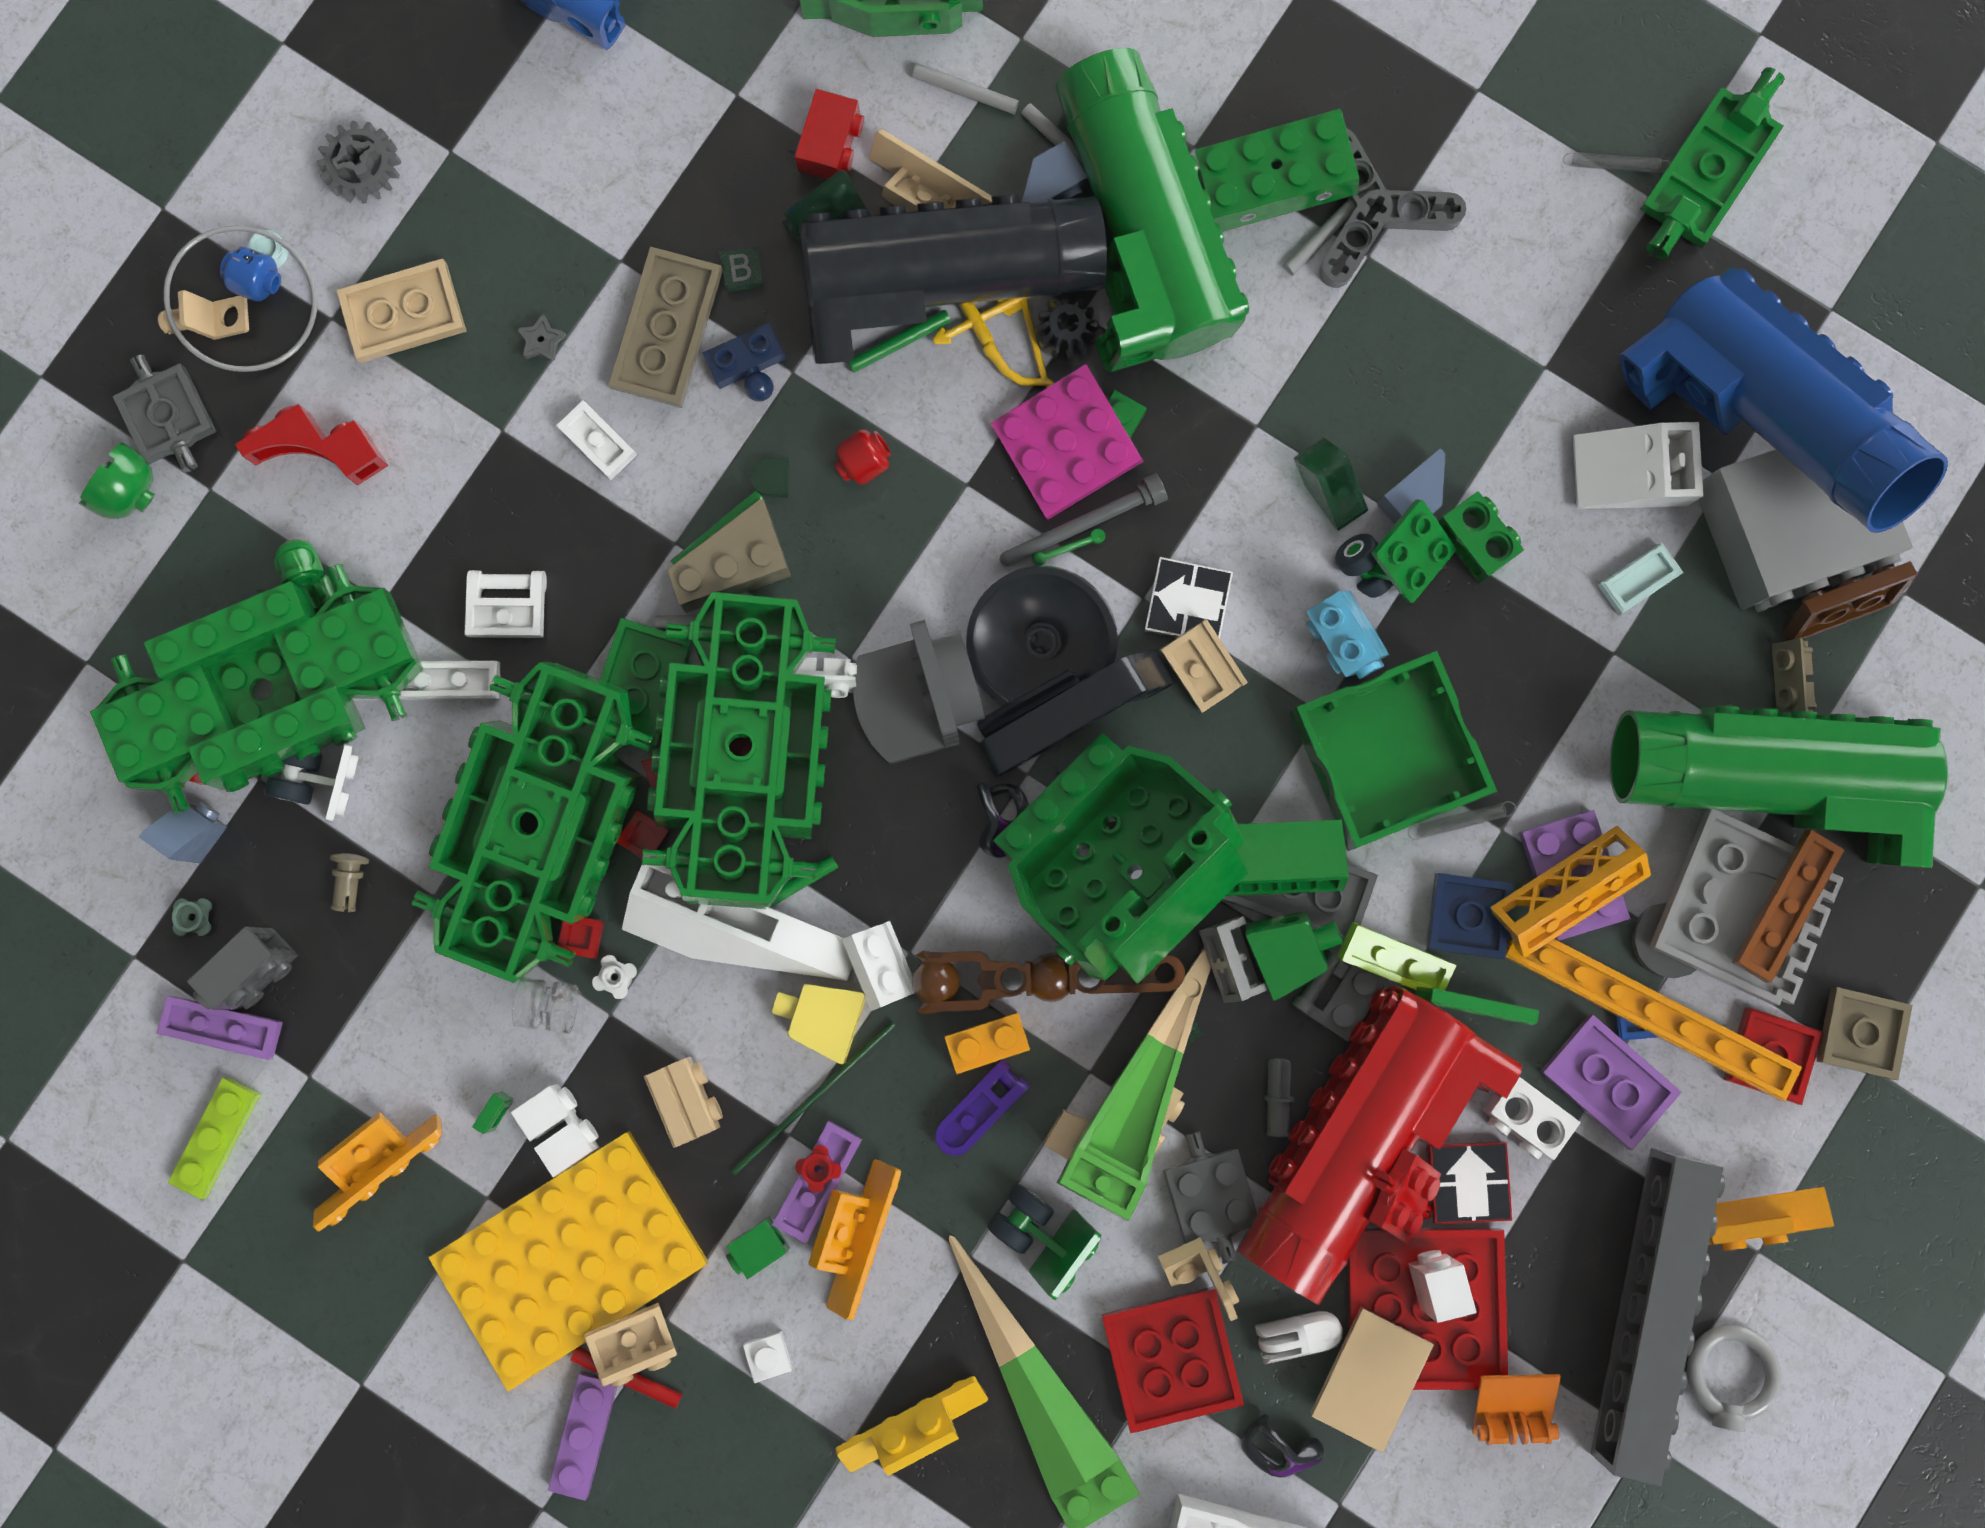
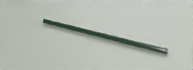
[730,1021,896,1176]

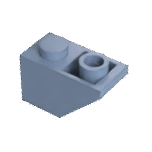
[1022,140,1088,202]

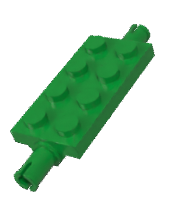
[1640,67,1785,259]

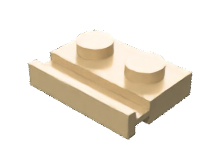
[1160,619,1248,713]

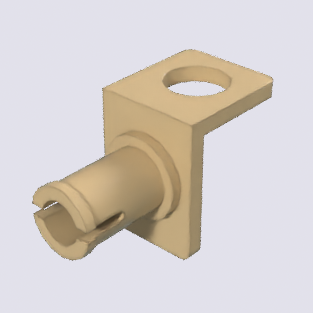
[158,290,249,340]

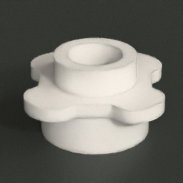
[592,955,637,999]

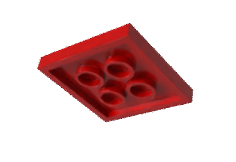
[1101,1286,1244,1434]

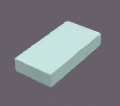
[1597,542,1684,615]

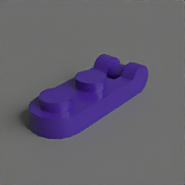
[935,1059,1030,1156]

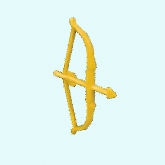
[933,297,1055,388]

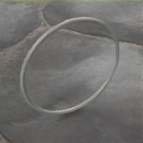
[164,225,318,372]

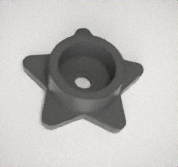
[518,315,566,361]

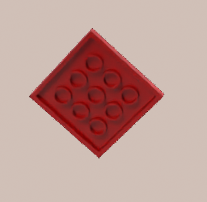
[1347,1228,1508,1390]

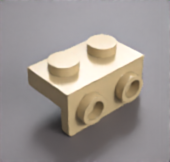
[584,1303,677,1387]

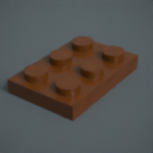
[1783,561,1918,640]

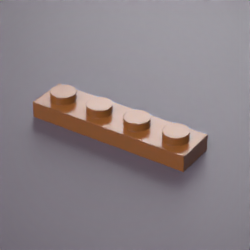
[1732,830,1844,983]

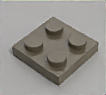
[1817,987,1913,1080]

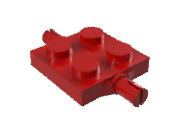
[1368,1149,1441,1244]

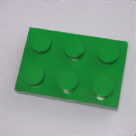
[600,618,693,748]

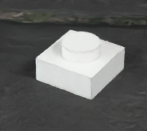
[743,1331,793,1383]

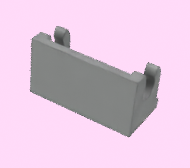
[1199,916,1268,1003]

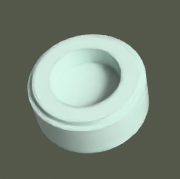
[247,230,288,268]

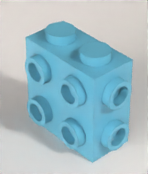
[1306,591,1390,679]

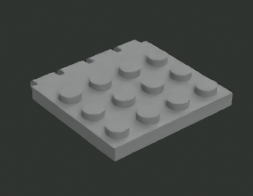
[1649,809,1843,1005]

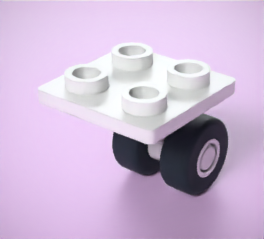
[264,745,359,822]

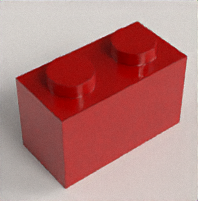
[795,89,864,183]

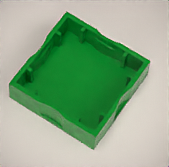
[1290,651,1497,851]

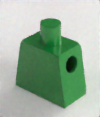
[1245,912,1343,1000]

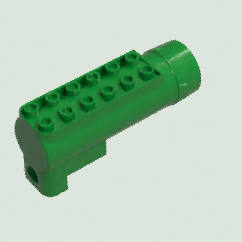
[1055,48,1249,372]
[1610,706,1948,868]

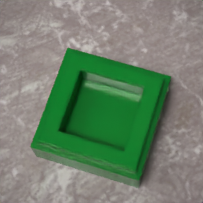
[472,1091,513,1134]

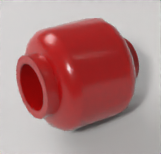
[834,429,892,485]

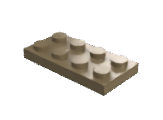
[608,246,723,408]

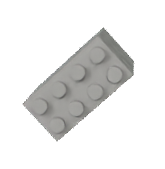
[1698,449,1913,612]

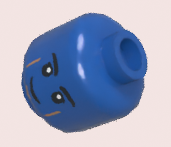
[220,247,281,302]

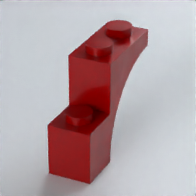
[235,404,389,486]

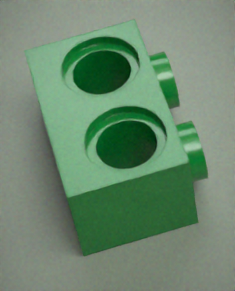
[1438,491,1524,584]

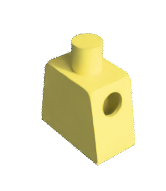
[772,984,866,1064]

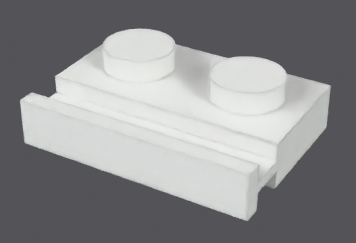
[842,921,914,1011]

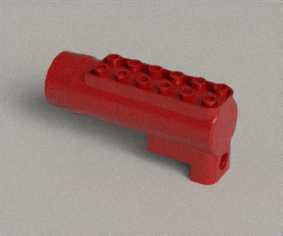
[1236,986,1522,1305]

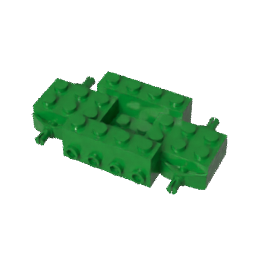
[90,564,423,814]
[642,592,836,909]
[412,662,655,983]

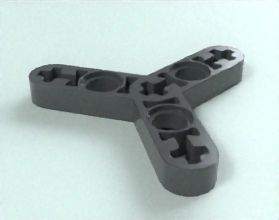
[1319,128,1467,288]

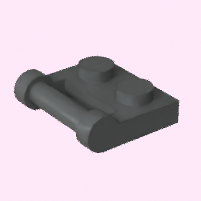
[1290,945,1389,1042]

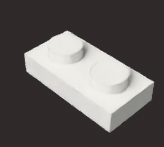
[556,400,637,480]

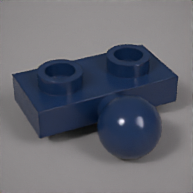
[702,322,786,402]

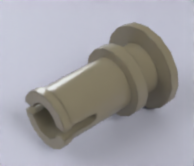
[330,853,369,912]

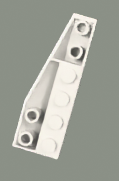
[622,865,853,981]

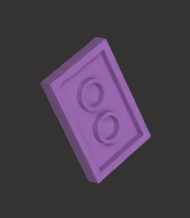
[1519,810,1631,941]
[1540,1014,1681,1150]

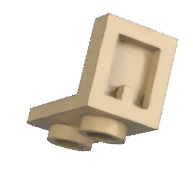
[1158,1237,1239,1321]

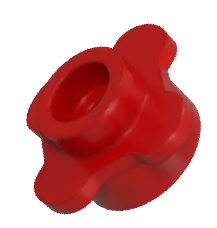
[795,1145,842,1193]

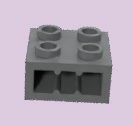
[187,927,299,1010]

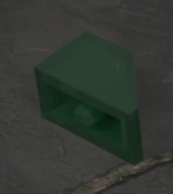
[1294,437,1369,531]

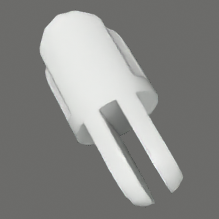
[1255,1311,1343,1364]

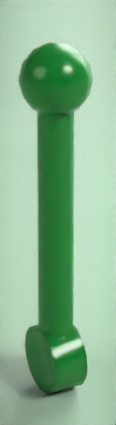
[1032,529,1105,566]

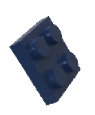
[1426,873,1514,959]

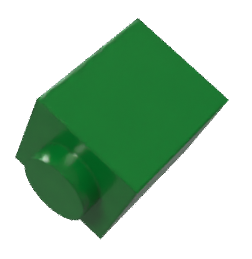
[726,1215,790,1280]

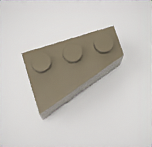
[667,497,791,613]

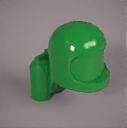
[274,539,335,613]

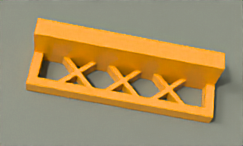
[1490,826,1651,958]

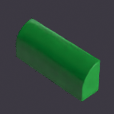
[1226,820,1349,896]

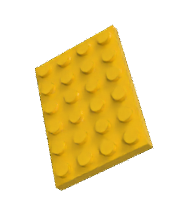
[429,1131,709,1392]

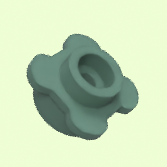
[172,898,212,936]

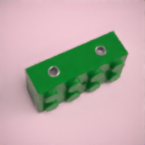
[1195,108,1359,232]

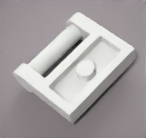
[465,570,547,638]

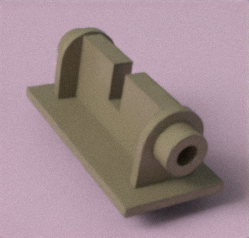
[1772,638,1817,713]

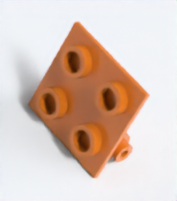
[1472,1374,1561,1445]

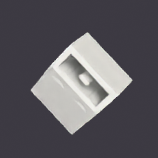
[1573,422,1703,509]

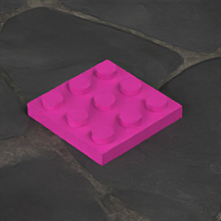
[991,364,1144,520]

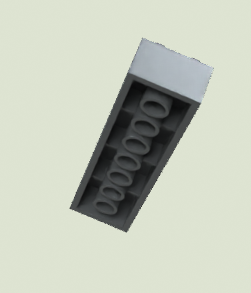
[1590,1148,1725,1486]

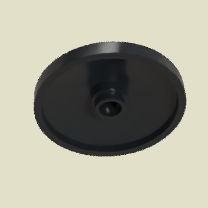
[966,566,1118,706]

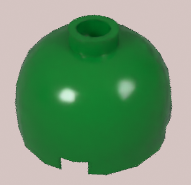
[79,442,155,519]

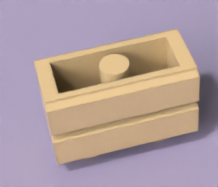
[644,1057,723,1148]

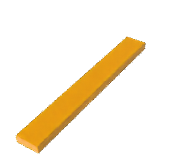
[1505,937,1802,1102]

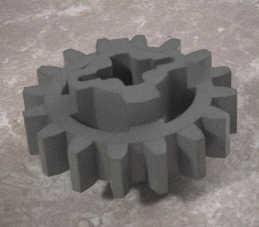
[316,121,401,204]

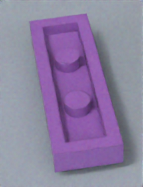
[156,996,283,1060]
[772,1120,863,1243]
[548,1371,618,1501]

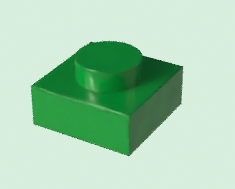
[1108,390,1147,439]

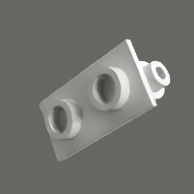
[795,657,857,698]

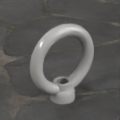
[1687,1325,1782,1432]

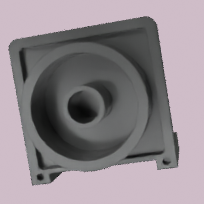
[853,620,985,764]

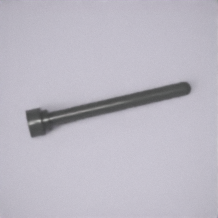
[999,473,1168,566]

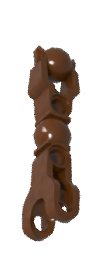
[912,951,1185,1015]

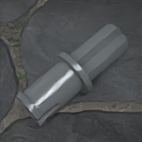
[1263,1058,1294,1137]

